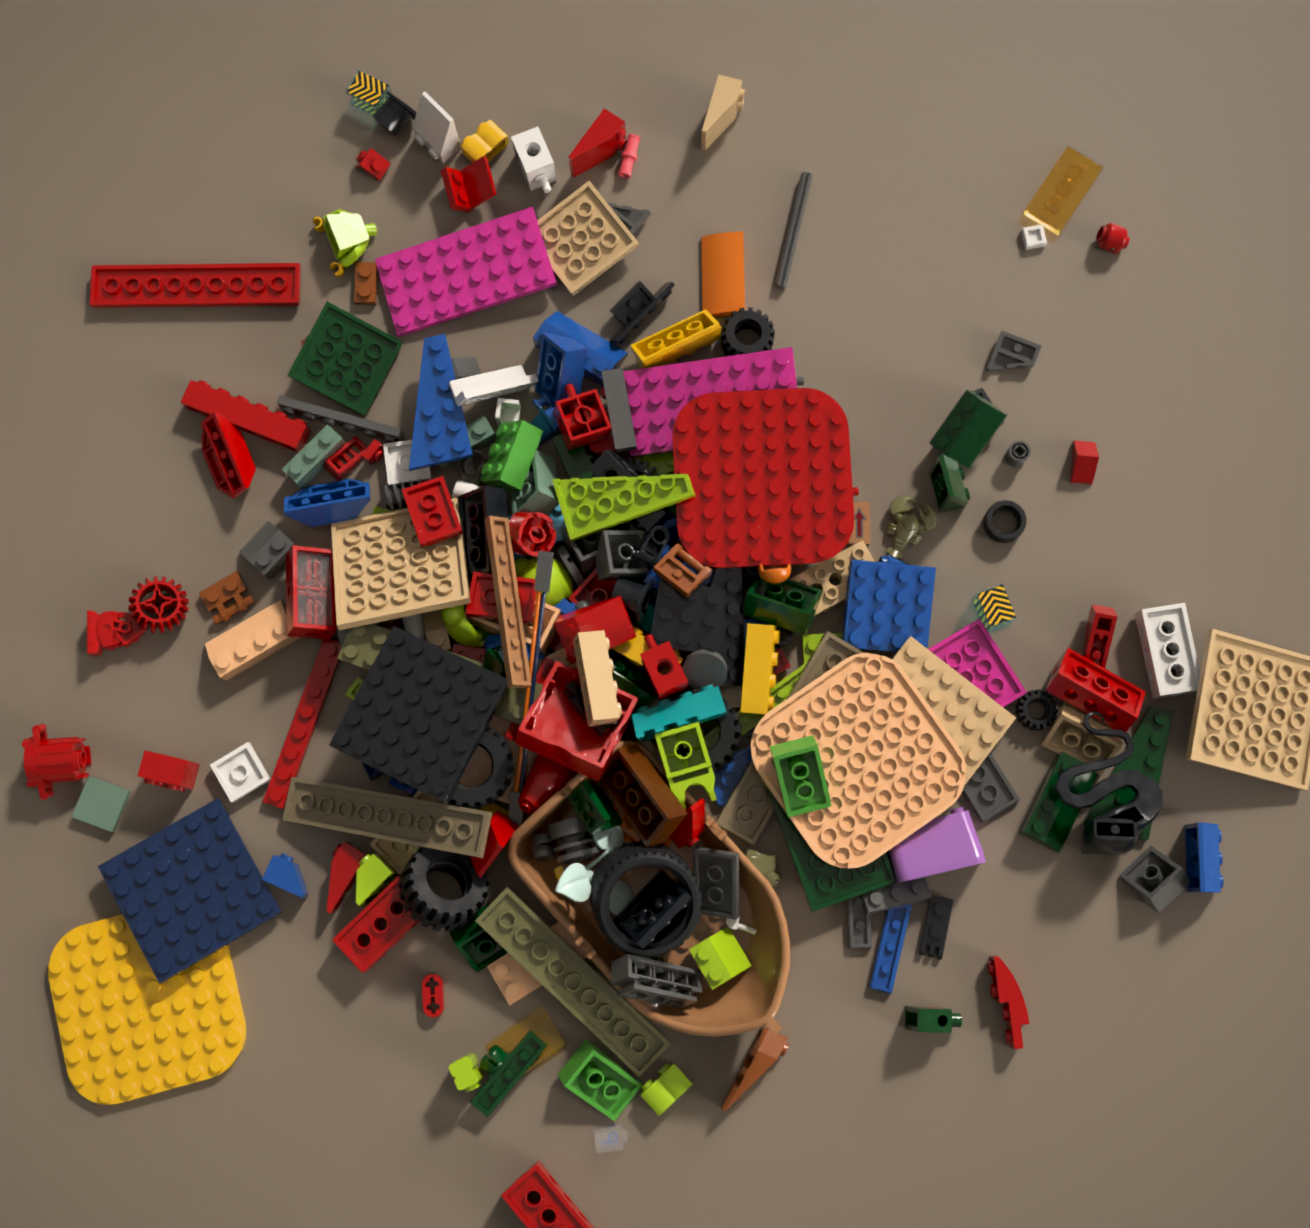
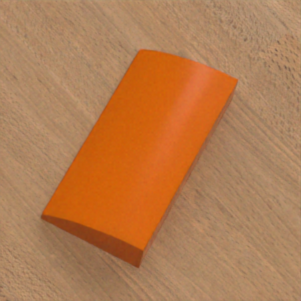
[701,231,745,317]

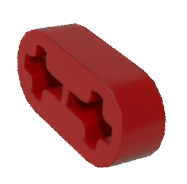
[422,973,445,1018]

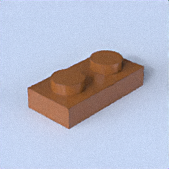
[354,262,378,305]

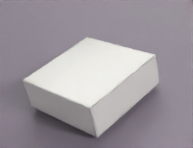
[1021,224,1047,250]

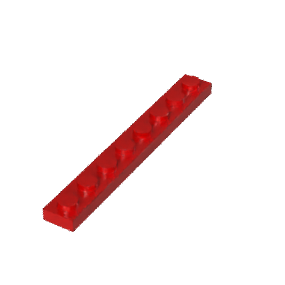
[263,639,341,809]

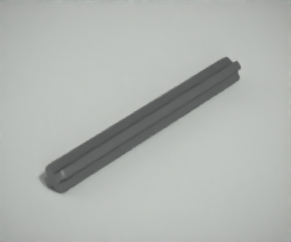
[775,172,812,289]

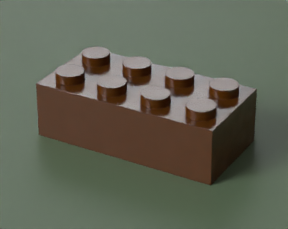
[599,744,687,848]

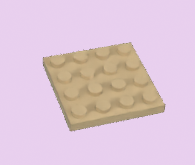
[537,181,639,296]

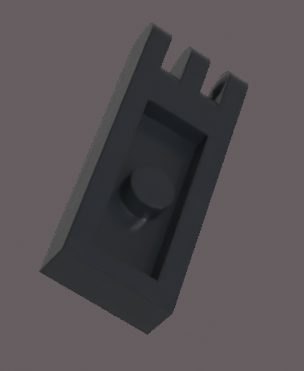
[919,895,954,960]

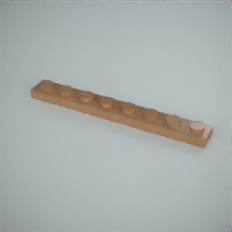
[485,516,532,688]

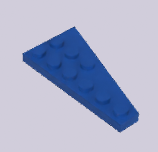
[409,334,473,471]

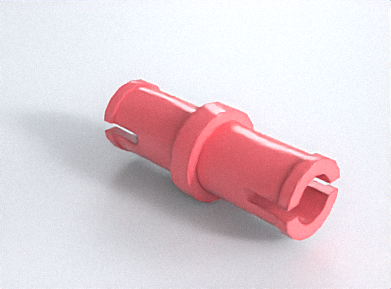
[618,134,641,178]

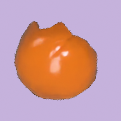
[758,564,791,584]

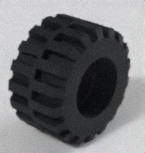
[721,307,775,356]

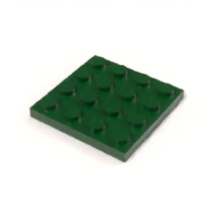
[287,301,403,417]

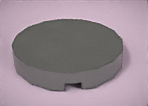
[557,547,585,587]
[683,649,727,691]

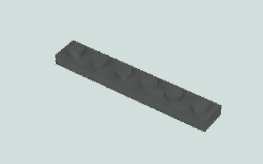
[277,395,404,443]

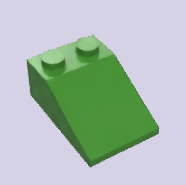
[769,735,832,817]
[557,1039,643,1121]

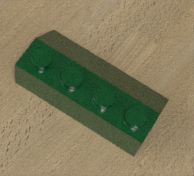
[1019,752,1097,853]

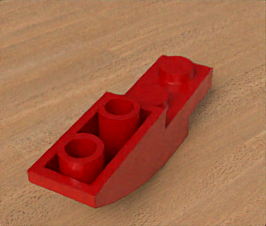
[987,956,1030,1049]

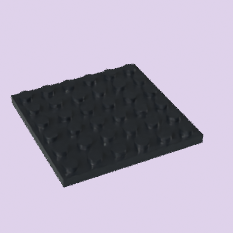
[329,626,508,804]

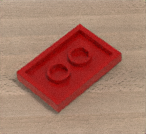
[402,476,463,548]
[465,572,537,624]

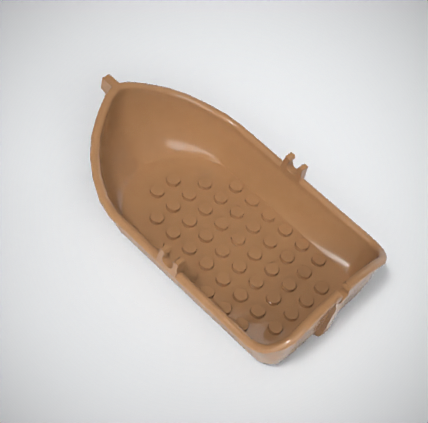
[508,741,790,1037]

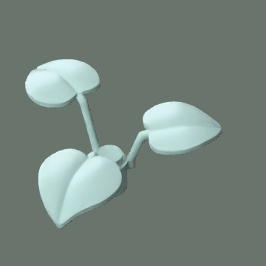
[555,826,633,916]

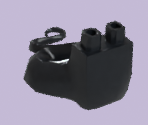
[1054,711,1163,855]

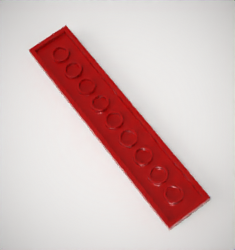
[90,263,301,308]

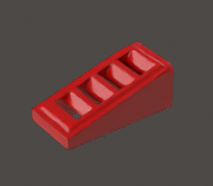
[324,436,368,481]

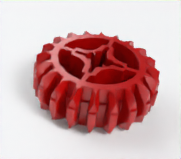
[128,576,189,634]

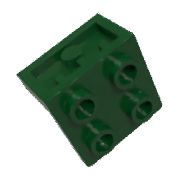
[567,781,623,835]

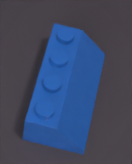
[533,311,628,387]

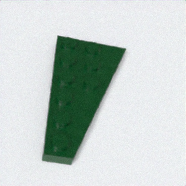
[1081,706,1173,840]

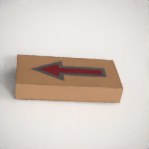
[848,502,870,545]

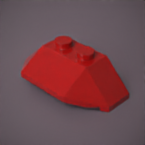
[201,412,256,498]

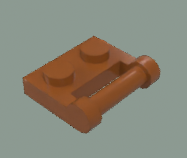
[653,543,713,598]

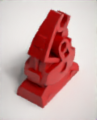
[87,610,145,657]

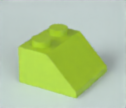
[356,854,399,906]
[689,927,752,990]

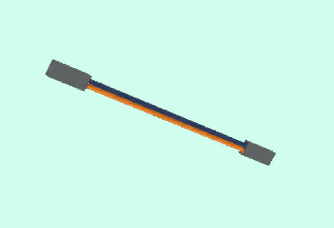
[508,551,554,828]

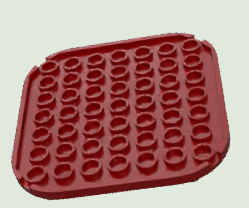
[672,388,854,569]

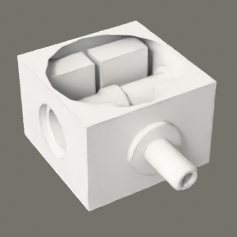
[511,127,557,193]

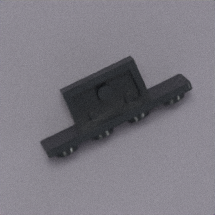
[609,281,675,344]

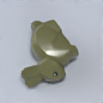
[743,849,782,888]

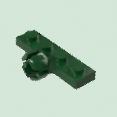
[470,1030,547,1117]

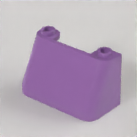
[886,807,986,883]

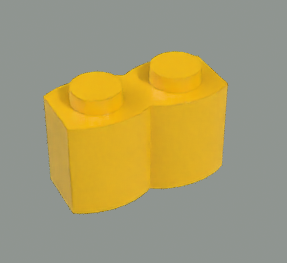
[461,120,509,163]

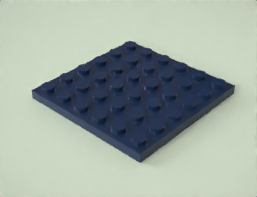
[98,798,282,984]

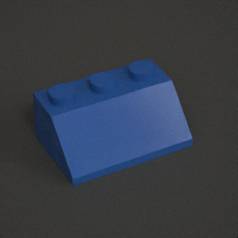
[535,333,587,407]
[1185,823,1224,893]

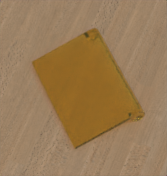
[486,1006,567,1076]

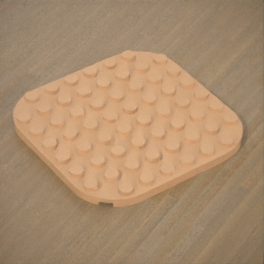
[750,653,966,868]

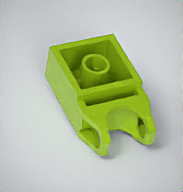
[655,722,717,810]

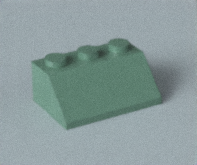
[510,450,559,515]

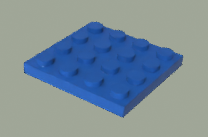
[842,559,936,652]

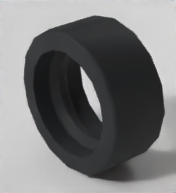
[983,500,1027,543]

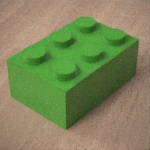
[480,420,544,491]

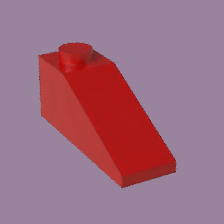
[1083,604,1118,668]
[327,841,368,914]

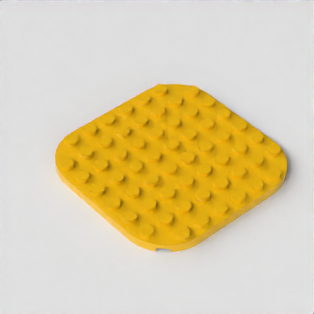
[48,914,246,1105]

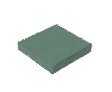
[71,776,131,832]

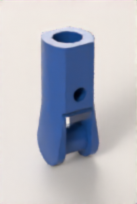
[532,393,560,432]

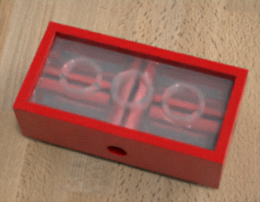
[286,545,337,640]

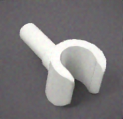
[726,916,757,935]

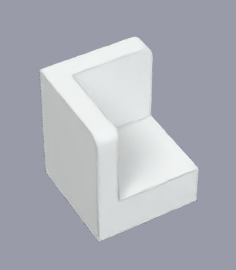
[495,398,521,426]

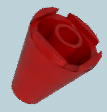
[518,754,576,814]

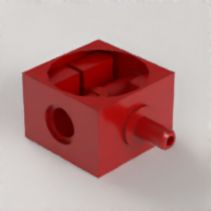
[553,384,612,451]
[640,634,689,701]

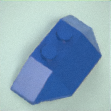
[284,479,371,527]

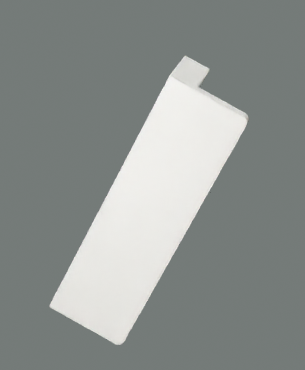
[449,365,538,406]

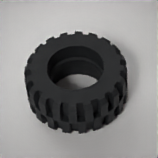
[670,689,742,772]
[448,727,514,809]
[398,847,490,931]

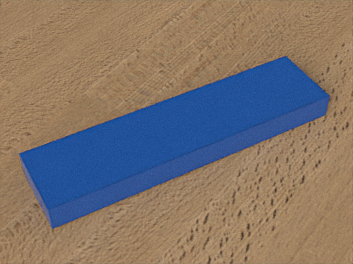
[869,905,912,994]

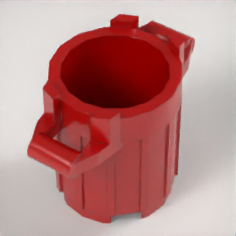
[22,723,92,800]

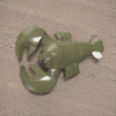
[886,496,937,560]

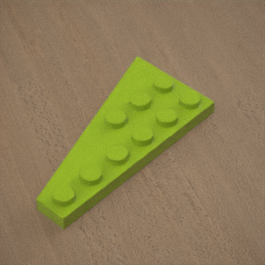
[552,474,695,541]

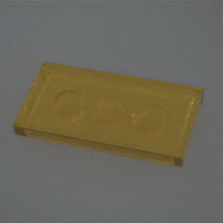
[1023,146,1103,235]

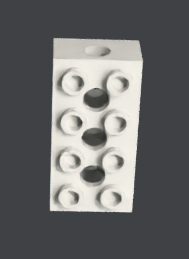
[1135,603,1200,699]

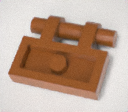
[199,571,255,624]

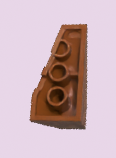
[721,1026,789,1111]

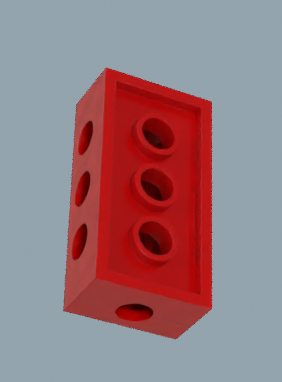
[1046,648,1146,732]
[332,876,420,973]
[501,1160,594,1228]

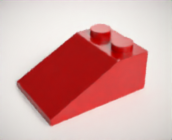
[568,108,627,177]
[554,595,636,664]

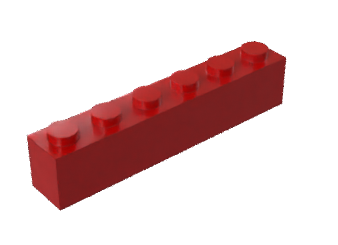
[180,380,311,453]

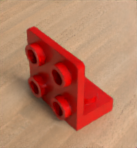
[440,156,496,213]

